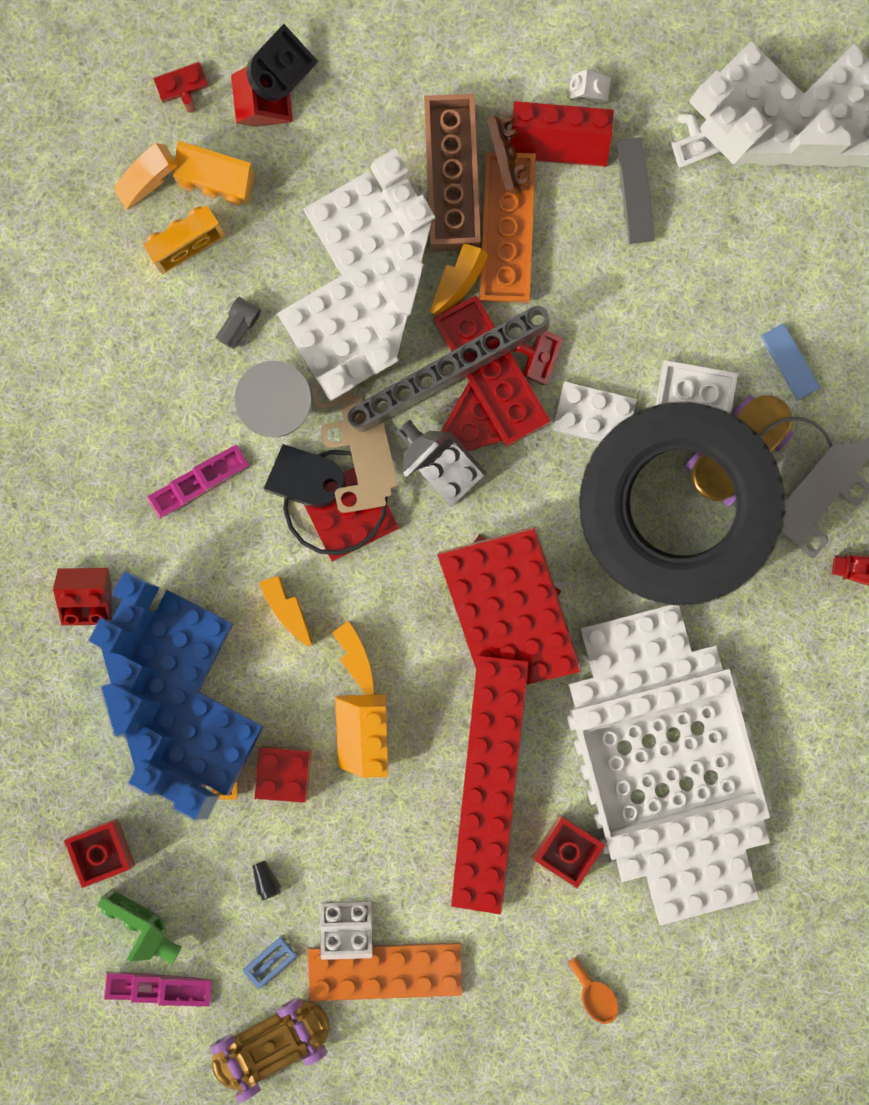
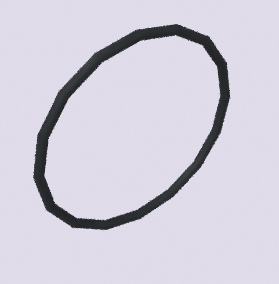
[283,450,388,555]

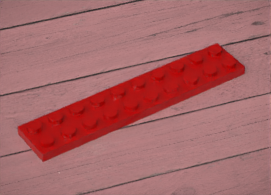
[451,655,529,915]

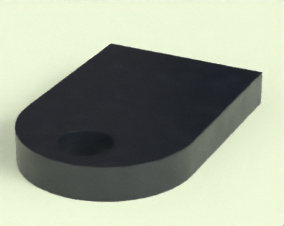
[246,24,319,101]
[263,444,345,508]

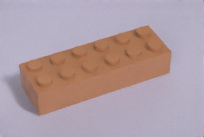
[424,94,481,252]

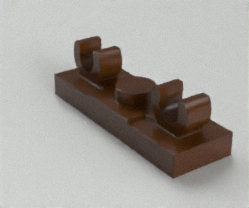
[487,116,531,195]

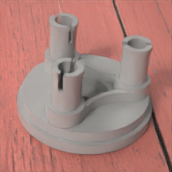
[235,361,312,438]

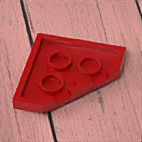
[441,382,503,452]

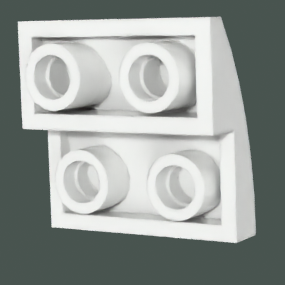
[320,902,372,960]

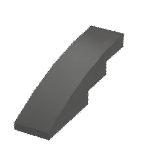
[617,137,655,244]

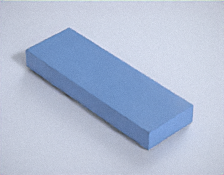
[760,323,821,401]

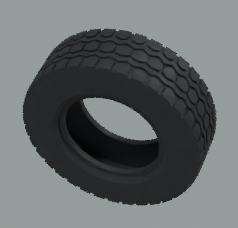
[579,402,785,606]

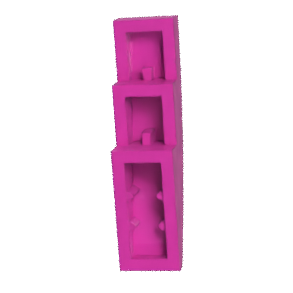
[147,444,249,520]
[104,972,212,1006]

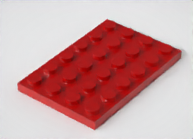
[437,526,582,685]

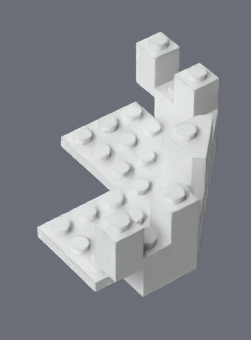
[689,41,869,168]
[277,148,435,400]

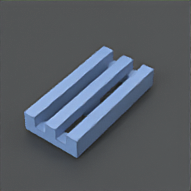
[242,935,298,990]

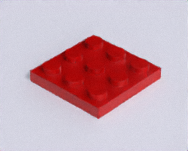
[304,467,399,562]

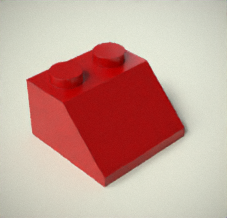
[231,66,293,127]

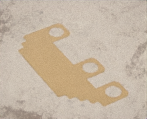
[312,385,398,513]

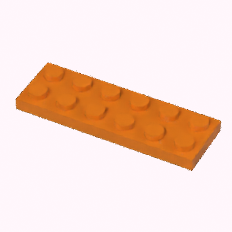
[480,152,536,303]
[308,943,462,1001]

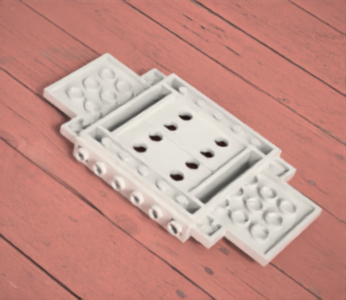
[567,605,772,926]

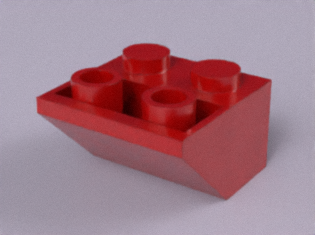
[53,568,112,626]

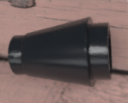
[252,860,281,901]

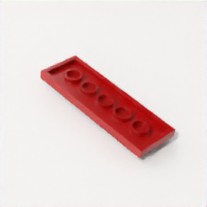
[433,295,551,448]

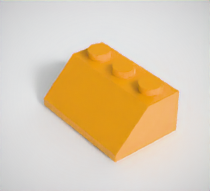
[173,140,256,206]
[143,205,225,275]
[335,694,389,778]

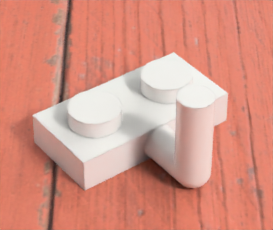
[671,113,720,167]

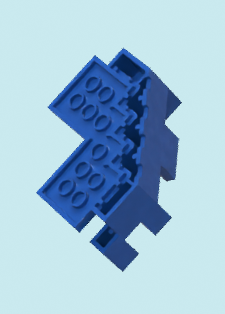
[88,571,264,821]

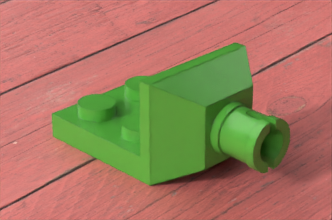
[97,889,182,965]

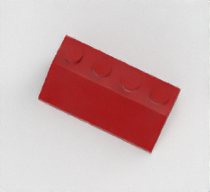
[510,101,614,167]

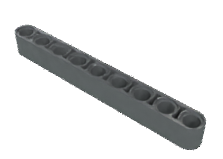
[347,306,550,432]

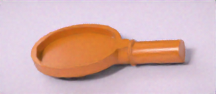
[568,957,618,1024]

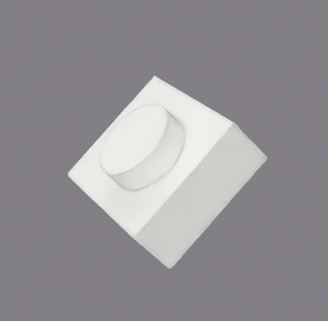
[570,69,611,104]

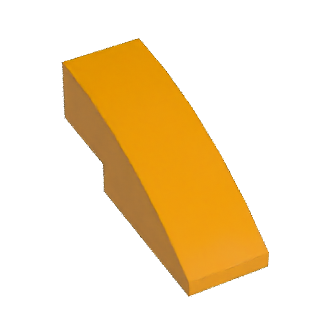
[114,143,178,210]
[430,243,489,316]
[259,576,313,646]
[332,621,375,695]

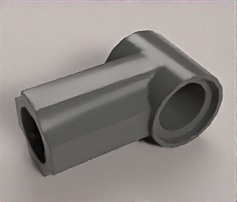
[215,296,261,350]

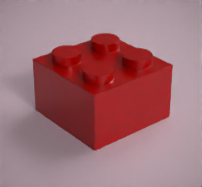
[254,746,312,803]
[532,814,605,889]
[64,818,135,888]

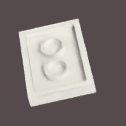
[655,360,738,414]
[552,381,637,442]

